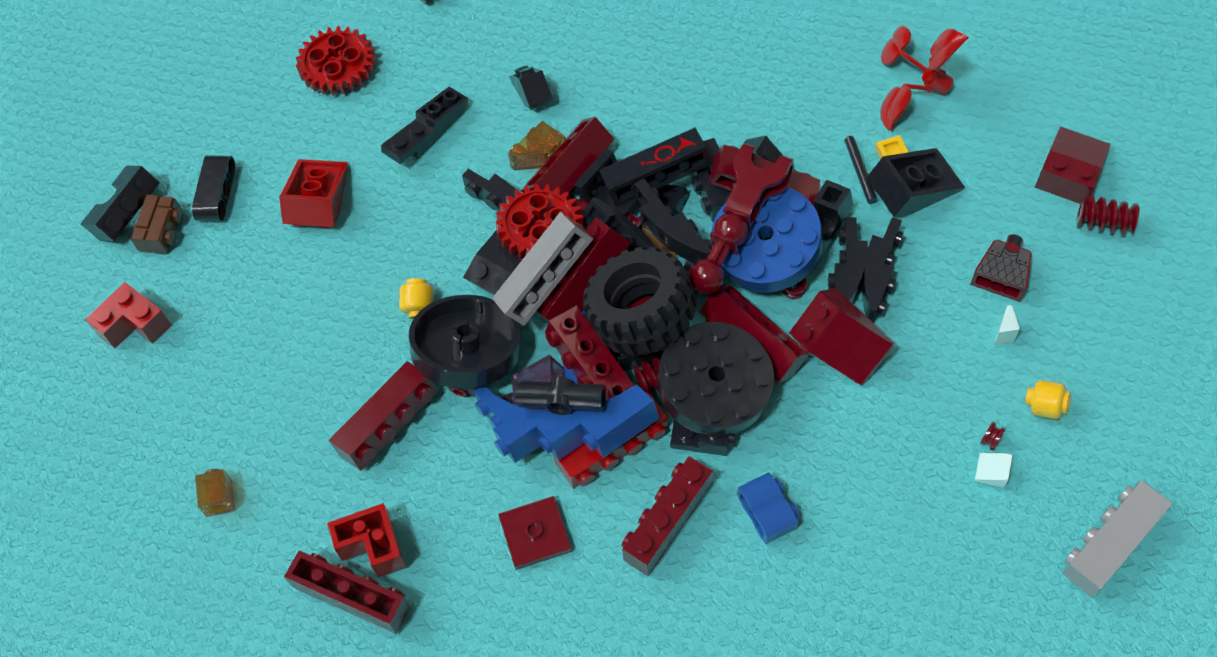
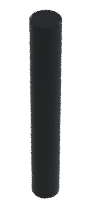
[844,136,877,204]

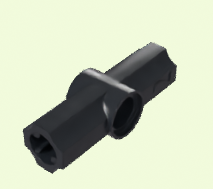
[515,377,607,415]

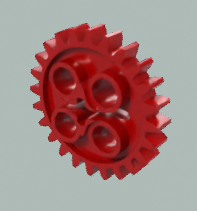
[296,26,376,96]
[495,184,583,260]

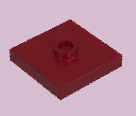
[498,496,572,570]

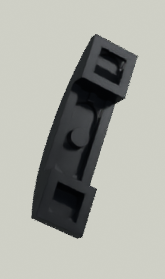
[582,198,656,252]

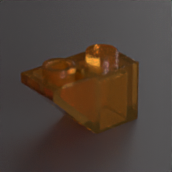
[508,121,565,171]

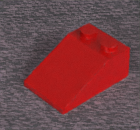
[279,159,349,228]

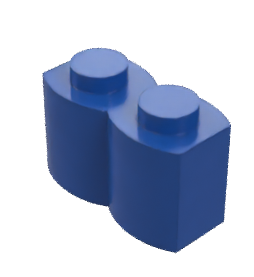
[737,472,800,544]

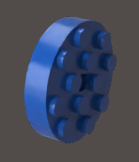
[711,187,823,292]

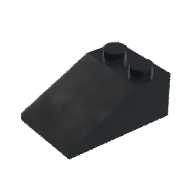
[867,148,965,217]
[463,224,539,295]

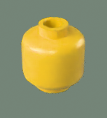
[399,278,434,319]
[1026,380,1071,420]

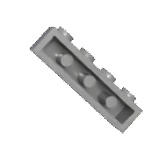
[492,212,593,326]
[1062,480,1173,598]

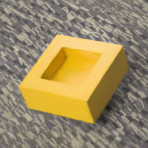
[875,135,909,159]

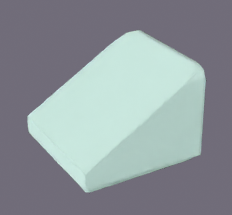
[994,305,1020,345]
[974,453,1012,488]

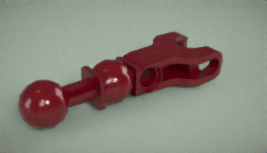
[689,143,794,295]

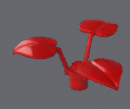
[880,26,969,131]

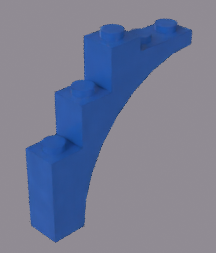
[473,385,659,463]

